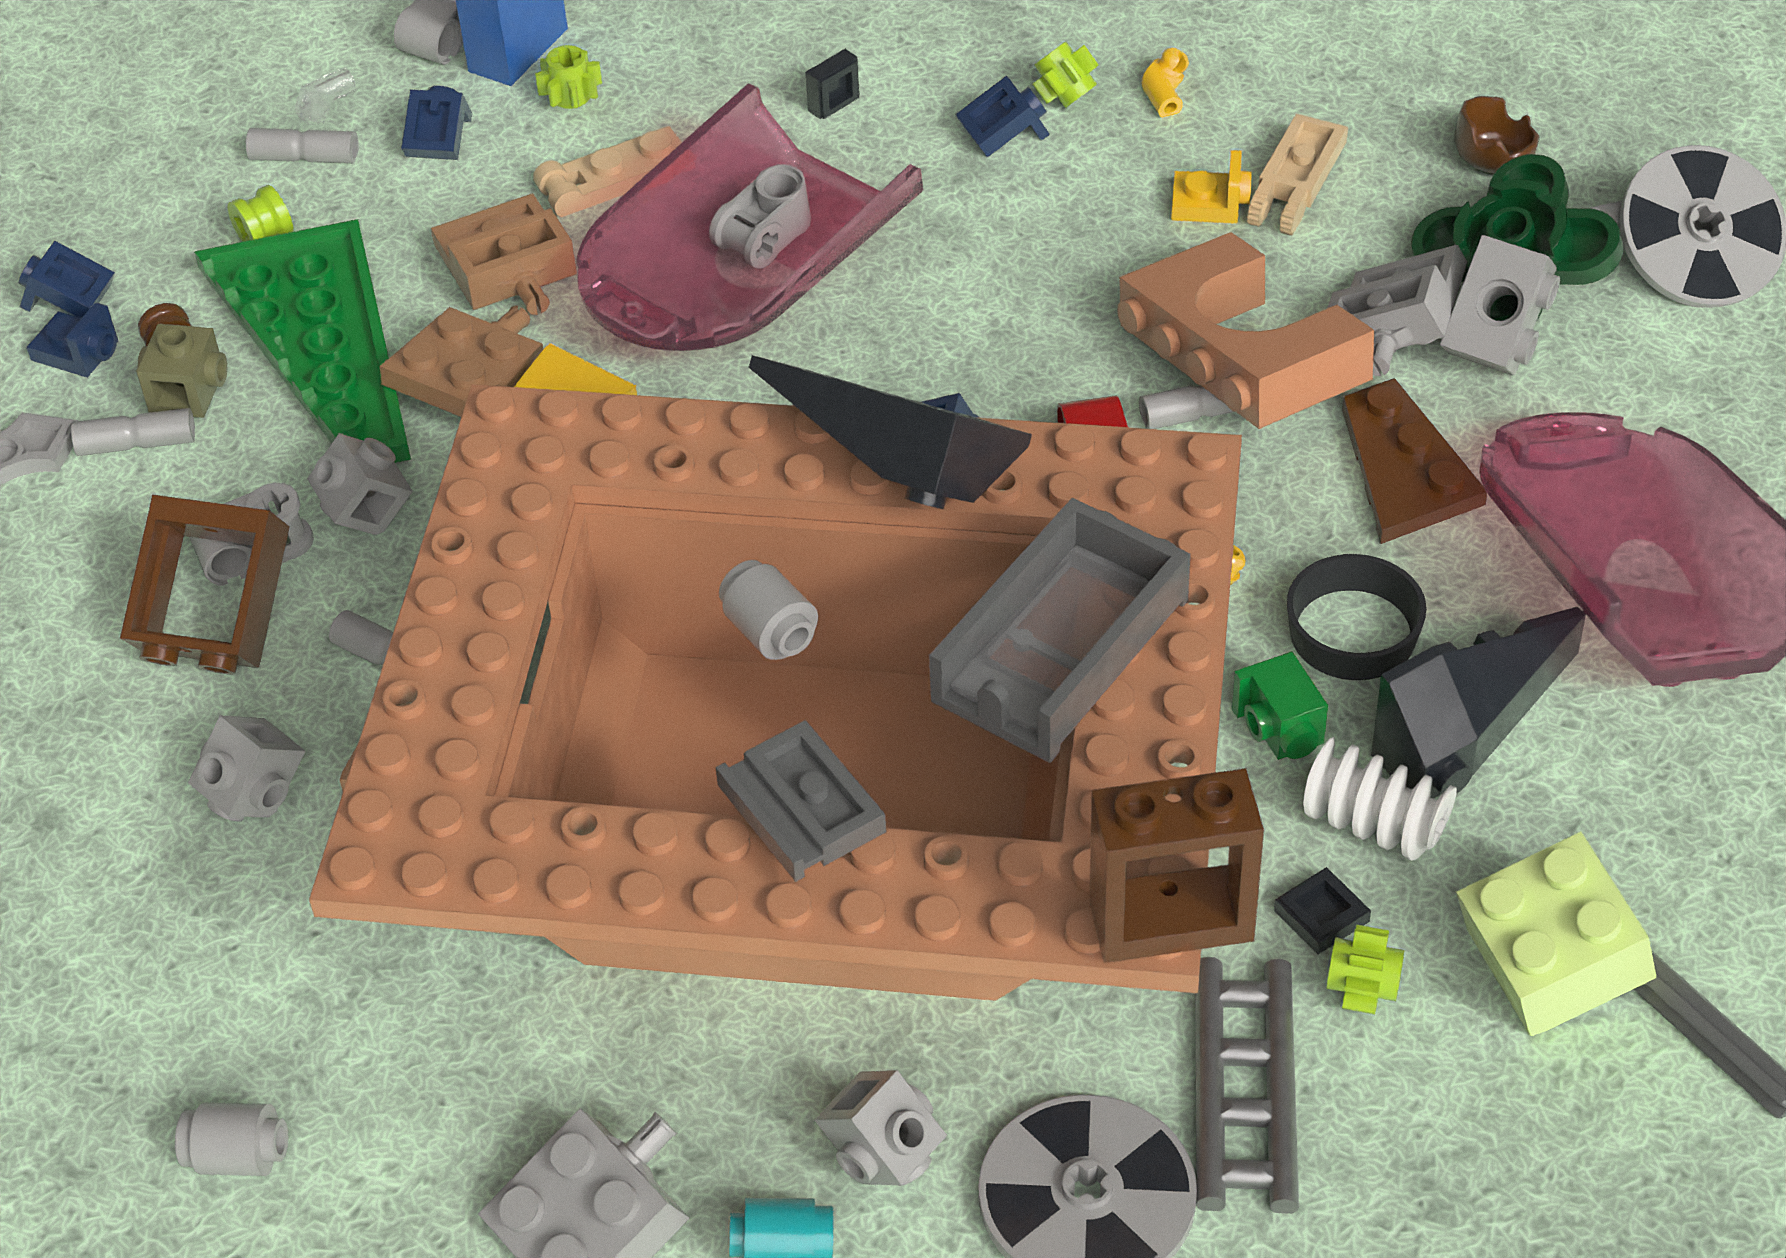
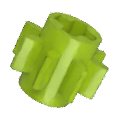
[1032,41,1099,108]
[535,45,602,109]
[1327,925,1405,1015]

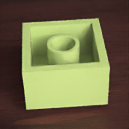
[1456,831,1656,1036]

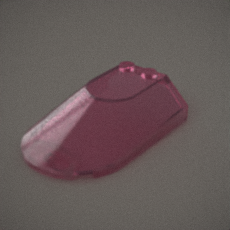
[576,83,924,351]
[1479,412,1786,687]

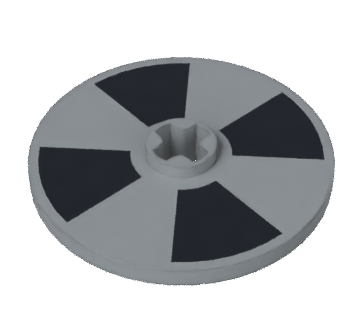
[1619,145,1786,308]
[979,1095,1197,1258]

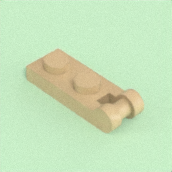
[533,126,693,217]

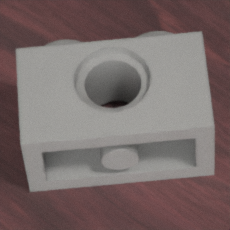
[1440,235,1560,376]

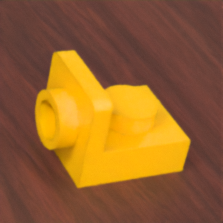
[1171,150,1252,224]

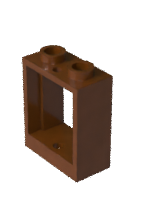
[120,494,290,675]
[1090,768,1264,963]

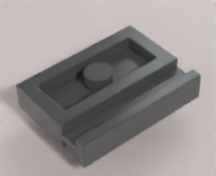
[715,720,886,882]

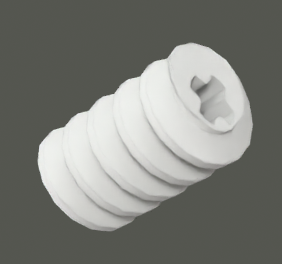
[1303,737,1457,861]

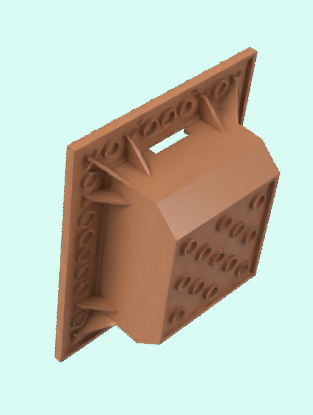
[309,384,1242,1001]

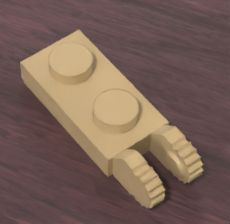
[1247,114,1348,235]

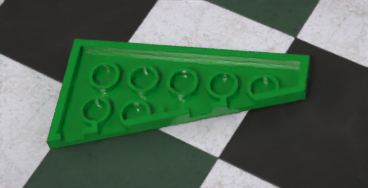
[194,219,411,463]

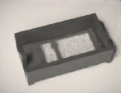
[929,498,1191,763]

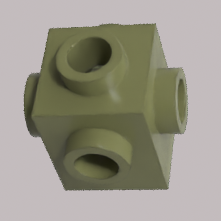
[136,324,227,418]

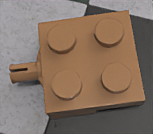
[431,193,577,315]
[380,305,543,417]

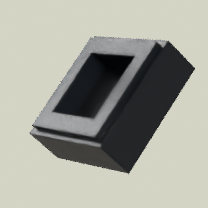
[805,49,860,119]
[1274,867,1371,955]

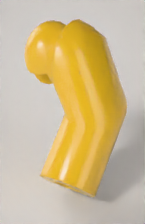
[1141,47,1189,117]

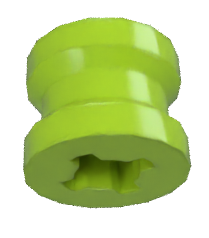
[227,184,294,242]

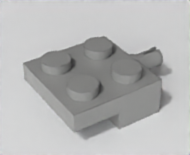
[1327,245,1467,376]
[478,1108,689,1258]

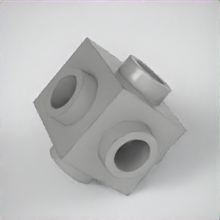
[307,433,413,535]
[188,716,305,821]
[815,1070,947,1186]

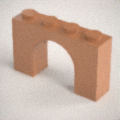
[1117,232,1374,429]

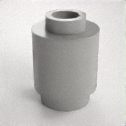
[719,560,818,660]
[175,1103,288,1176]

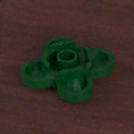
[1411,154,1623,321]

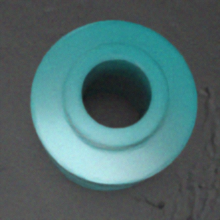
[729,1198,833,1258]

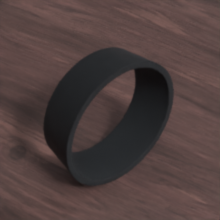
[1287,554,1427,680]

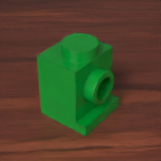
[1232,651,1328,760]

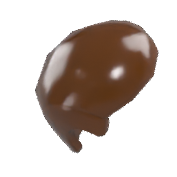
[1455,96,1540,174]

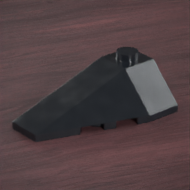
[748,355,1032,509]
[1371,606,1586,799]

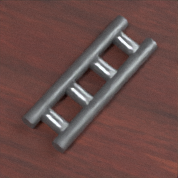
[1195,957,1299,1214]

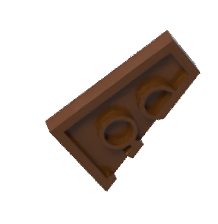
[1342,378,1488,544]

